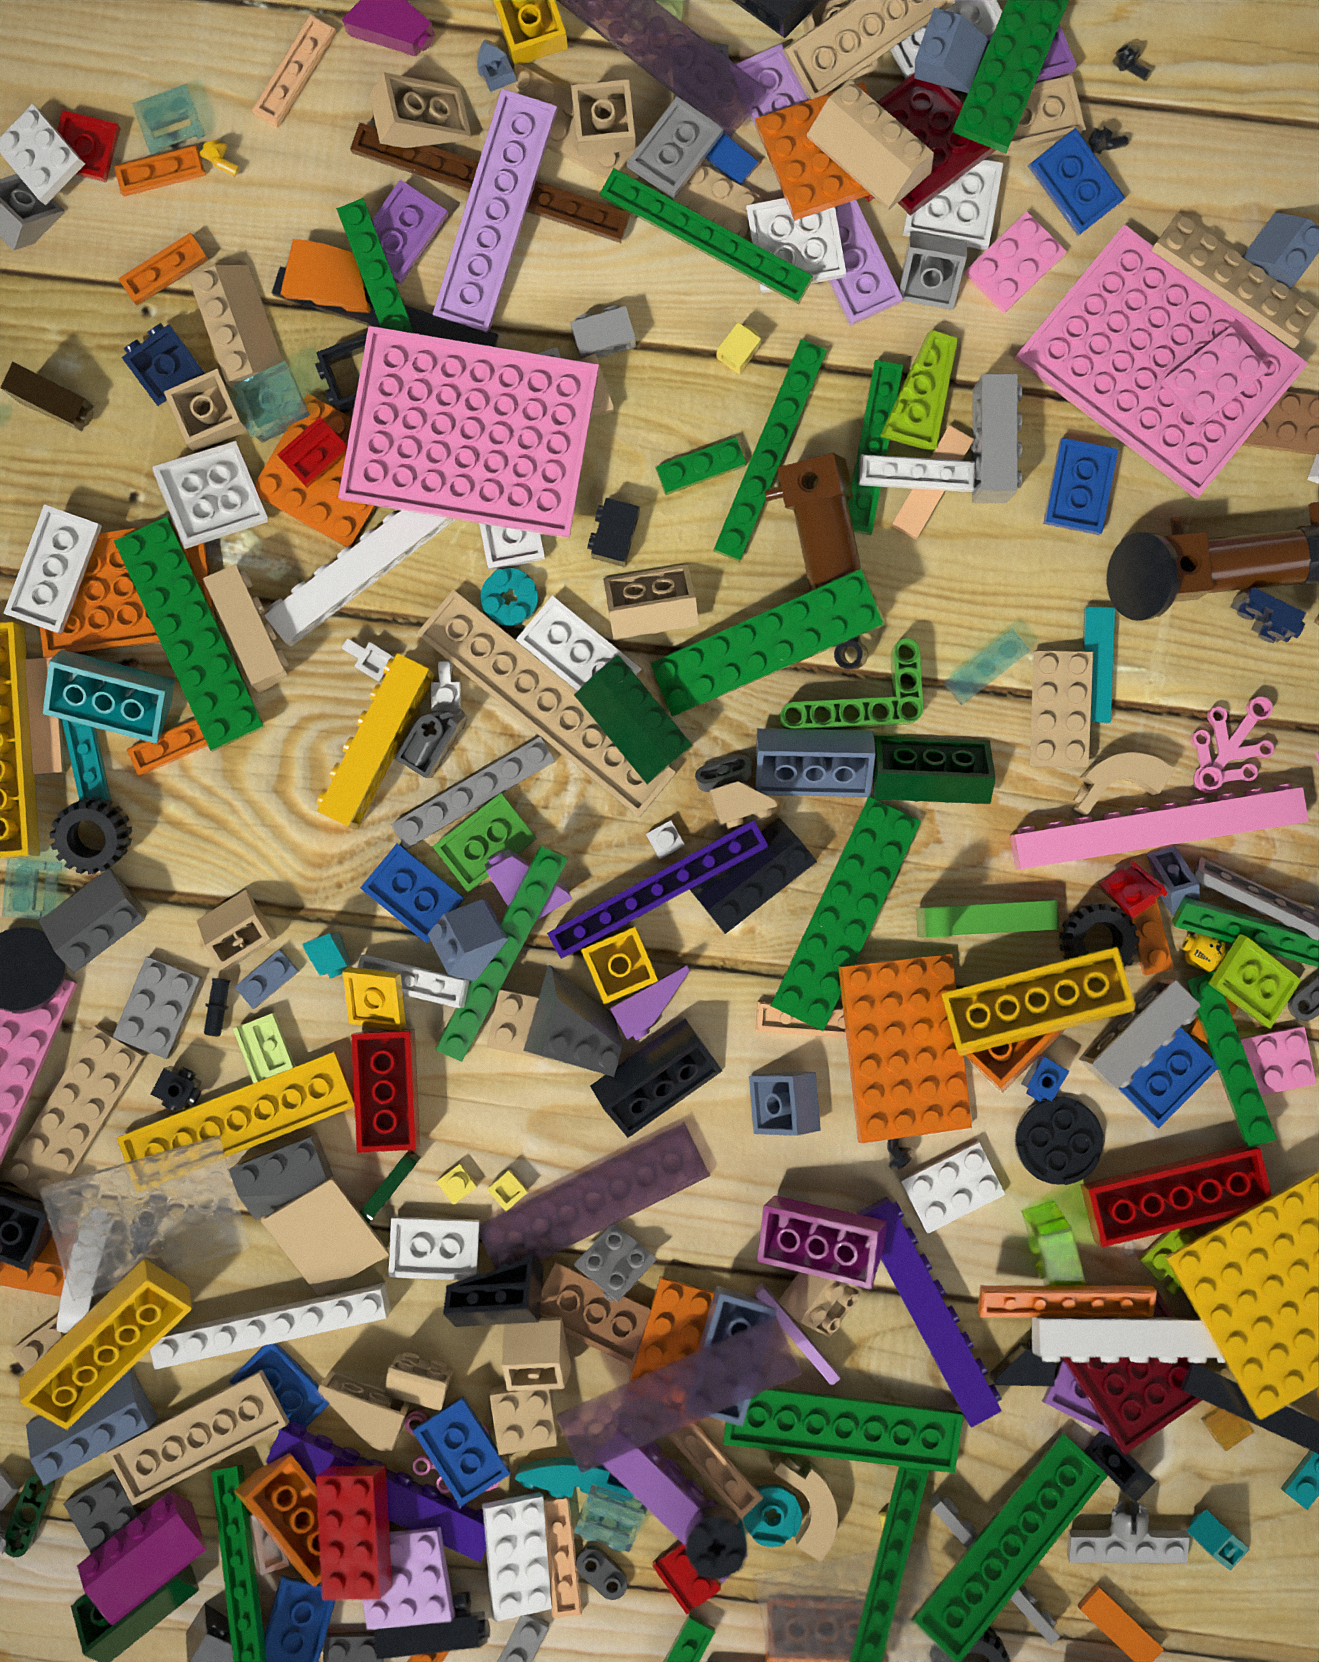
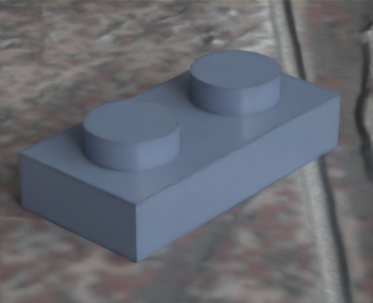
[235,949,300,1009]

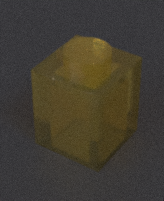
[1201,1407,1255,1451]

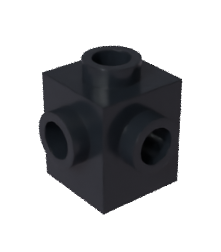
[150,1066,202,1111]

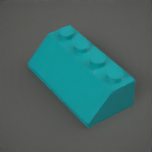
[42,649,175,744]

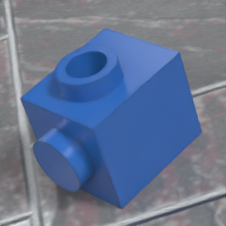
[1021,1055,1069,1102]

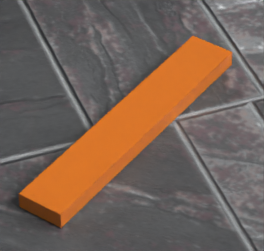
[977,1285,1157,1317]

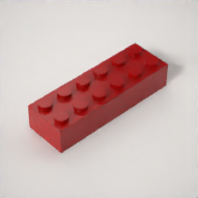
[1080,1145,1272,1248]

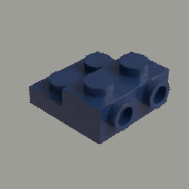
[121,323,205,406]
[1230,587,1306,643]

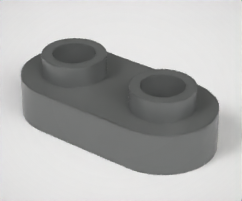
[695,755,753,792]
[1288,974,1319,1021]
[577,1546,627,1600]

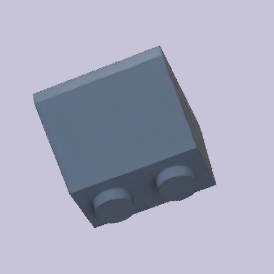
[914,8,988,93]
[1242,212,1319,289]
[428,899,508,981]
[749,1072,821,1136]

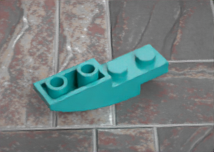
[515,1456,634,1504]

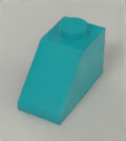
[302,932,352,979]
[1186,1509,1250,1571]

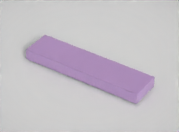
[755,1282,841,1385]

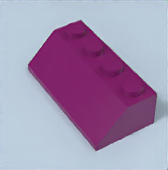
[757,1195,887,1289]
[77,1491,207,1625]

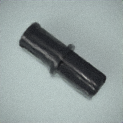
[204,978,231,1037]

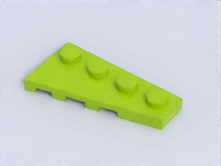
[880,330,958,451]

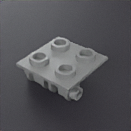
[574,1222,657,1302]

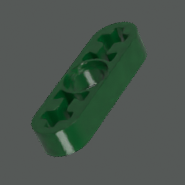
[360,1150,421,1224]
[4,1472,55,1558]

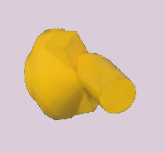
[200,140,239,177]

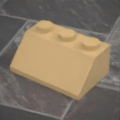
[603,564,699,639]

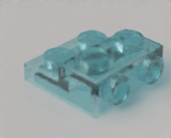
[233,361,310,443]
[574,1484,647,1552]

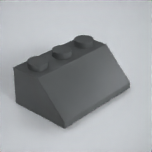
[39,868,147,973]

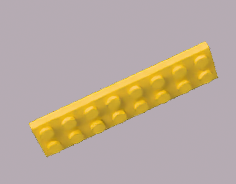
[116,1051,354,1192]

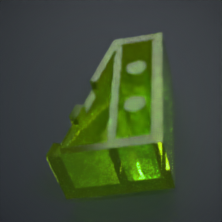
[1021,1201,1086,1286]

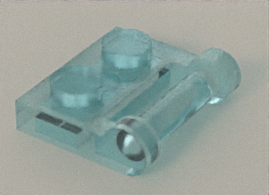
[132,84,206,155]
[2,858,62,919]

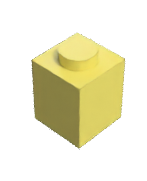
[716,322,761,374]

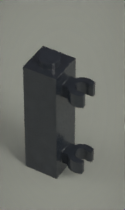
[374,1591,490,1660]

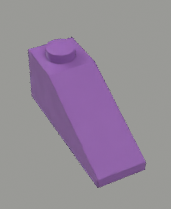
[610,965,690,1041]

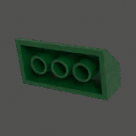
[574,654,693,785]
[873,735,996,804]
[71,1564,199,1662]

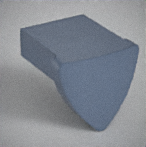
[477,39,516,92]

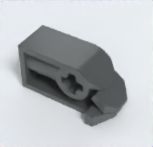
[394,709,467,779]

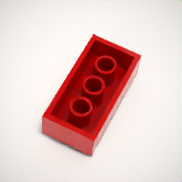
[351,1029,420,1153]
[316,1466,393,1600]

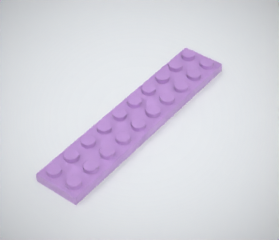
[730,44,903,326]

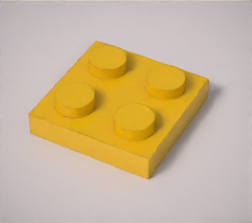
[343,967,406,1031]

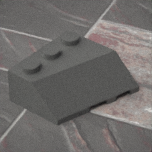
[523,965,622,1077]
[228,1133,335,1220]

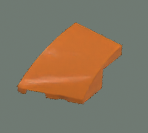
[281,239,371,313]

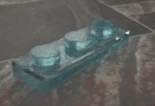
[943,628,1031,705]

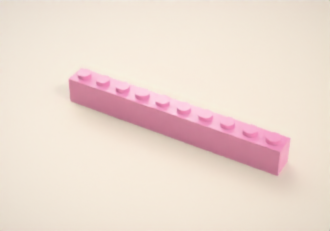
[1010,783,1309,870]

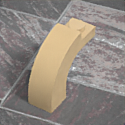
[1072,752,1176,816]
[772,1454,838,1563]

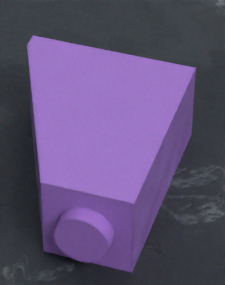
[485,849,572,920]

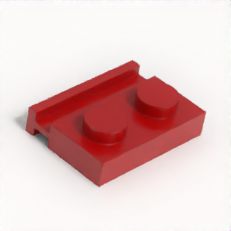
[277,416,347,488]
[1099,861,1168,918]
[652,1542,721,1615]

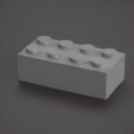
[972,374,1022,503]
[1079,978,1201,1089]

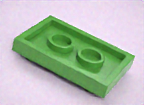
[432,793,537,892]

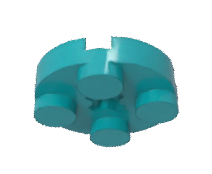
[480,568,539,627]
[743,1484,802,1547]

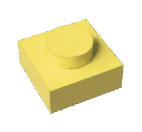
[436,1163,478,1205]
[487,1169,529,1211]

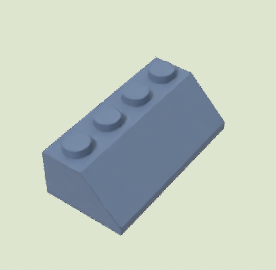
[755,728,876,797]
[683,1286,777,1426]
[26,1368,158,1486]

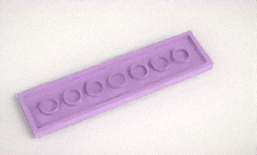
[433,88,558,333]

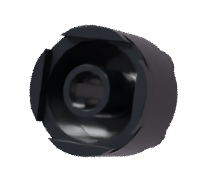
[686,1505,747,1579]

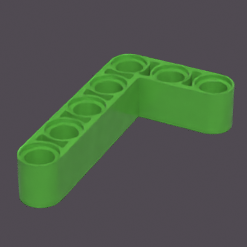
[779,638,923,730]
[916,900,1059,938]

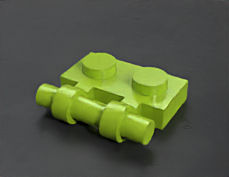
[1138,1227,1199,1297]

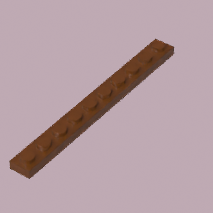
[350,122,630,243]

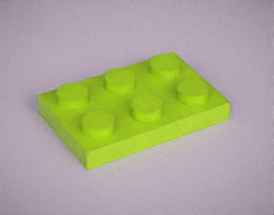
[1208,934,1301,1029]

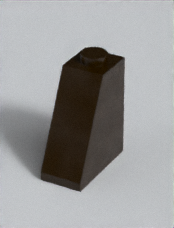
[0,362,94,432]

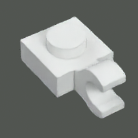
[342,638,394,682]
[431,661,461,712]

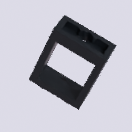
[315,333,367,413]

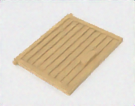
[260,1176,389,1297]

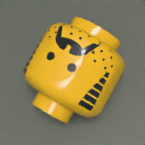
[1181,933,1229,972]

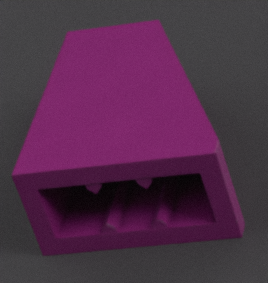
[342,0,435,57]

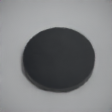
[1106,532,1181,621]
[0,927,67,1014]
[1015,1096,1104,1185]

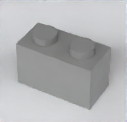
[571,305,636,359]

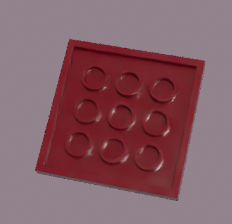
[876,73,996,216]
[1061,1285,1208,1454]

